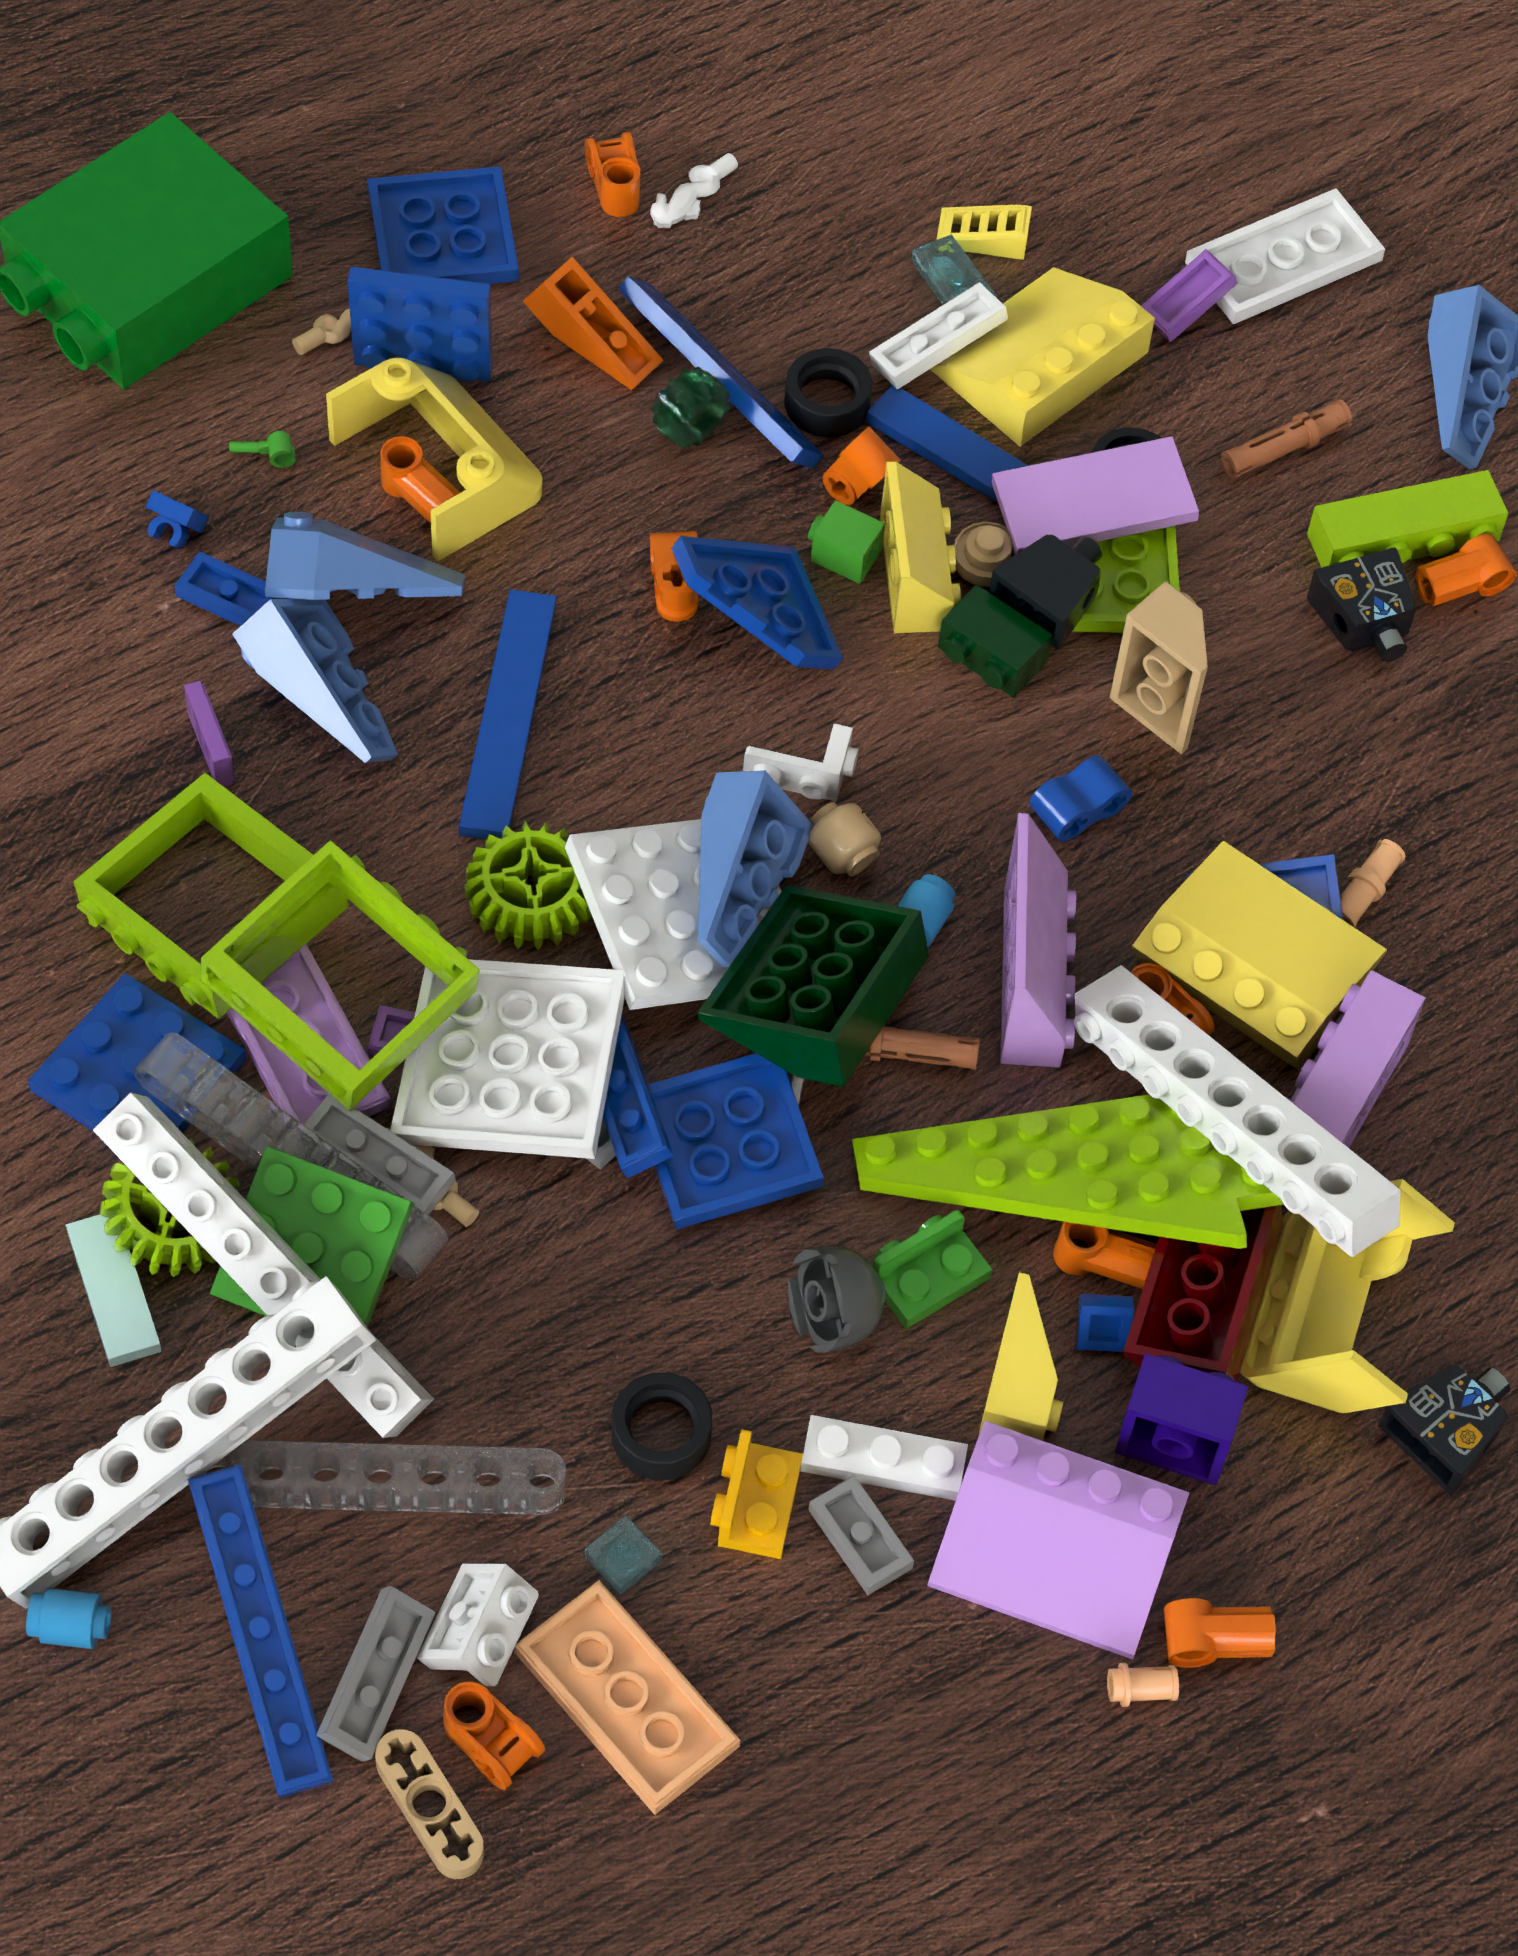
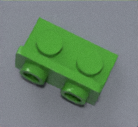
[873,1210,993,1329]

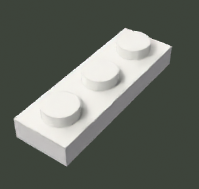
[869,282,1008,390]
[800,1415,968,1501]

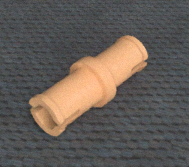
[1340,839,1406,928]

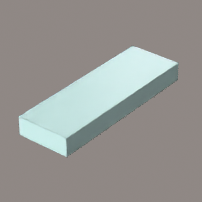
[66,1214,162,1367]

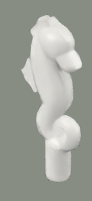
[650,153,738,229]

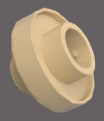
[954,522,1015,588]

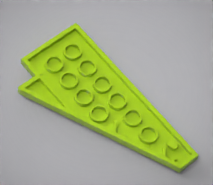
[852,1094,1284,1249]

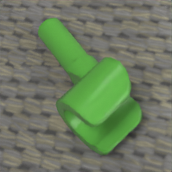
[229,431,296,468]

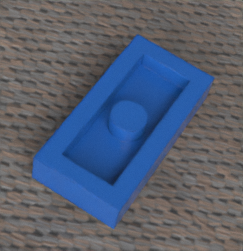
[175,551,283,626]

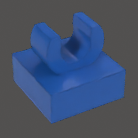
[145,490,210,549]
[1075,1294,1134,1352]

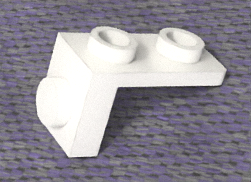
[743,724,859,802]

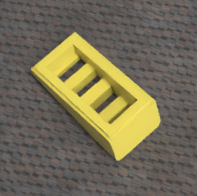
[936,205,1032,260]

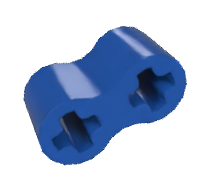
[1029,755,1132,842]

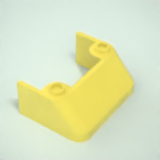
[326,358,542,562]
[1240,1179,1455,1413]

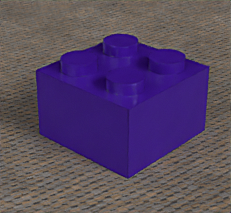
[1115,1353,1248,1486]

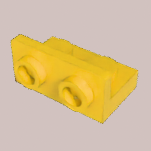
[710,1429,803,1559]

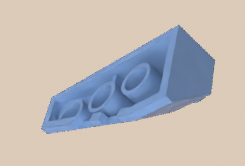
[1427,285,1518,469]
[265,512,465,600]
[232,599,398,763]
[698,770,813,967]

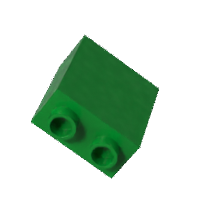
[0,112,293,390]

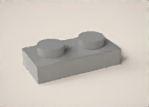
[808,1475,914,1596]

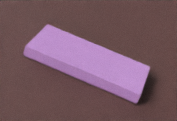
[992,436,1199,555]
[227,944,391,1147]

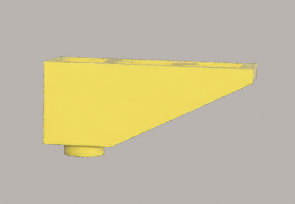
[979,1272,1063,1441]

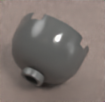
[788,1247,886,1353]

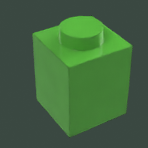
[808,500,885,584]

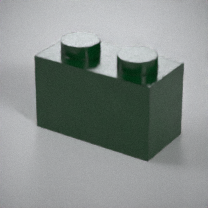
[938,584,1053,698]

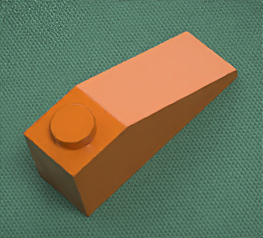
[523,257,664,390]

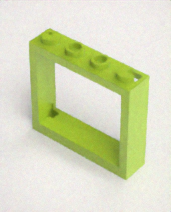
[73,773,349,1019]
[200,840,480,1111]

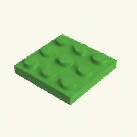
[210,1146,415,1327]

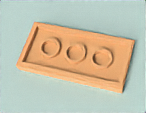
[514,1580,741,1815]

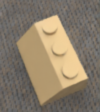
[1109,581,1208,755]

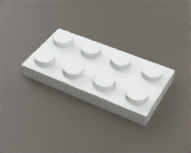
[1185,188,1385,324]

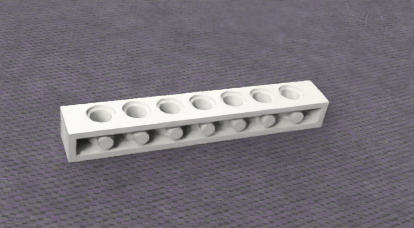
[1074,965,1401,1257]
[93,1093,434,1438]
[0,1276,376,1609]

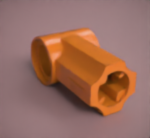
[380,436,461,523]
[1415,533,1517,606]
[1053,1222,1157,1289]
[1164,1598,1276,1668]

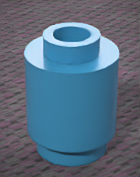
[897,874,956,947]
[26,1588,112,1649]

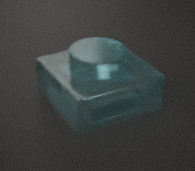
[585,1515,662,1595]

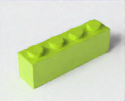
[1307,470,1509,568]

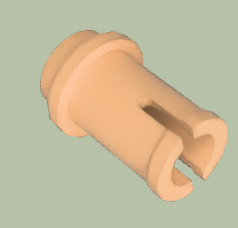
[1107,1663,1179,1707]

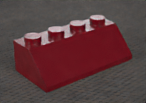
[1123,1205,1283,1382]

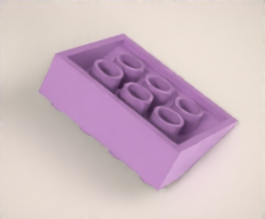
[1000,813,1076,1068]
[927,1421,1189,1659]

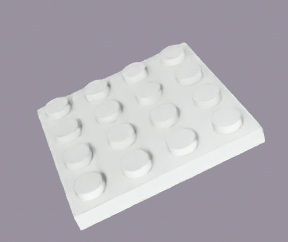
[565,819,782,1010]
[390,959,625,1159]

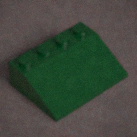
[697,885,929,1087]

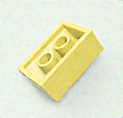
[880,462,961,633]

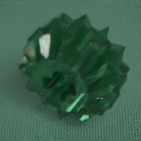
[651,366,731,449]

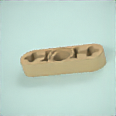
[375,1729,484,1879]

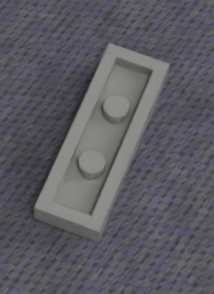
[299,1094,456,1220]
[316,1586,436,1762]

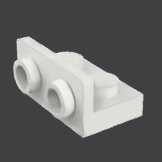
[417,1564,539,1686]

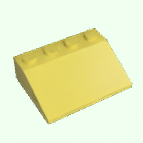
[930,267,1155,447]
[1132,841,1387,1071]

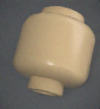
[808,802,881,876]

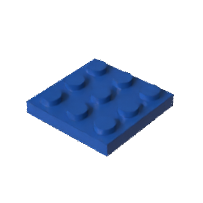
[367,166,519,284]
[347,267,493,382]
[28,973,247,1133]
[649,1053,824,1230]

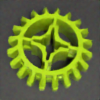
[465,821,591,951]
[100,1138,239,1278]

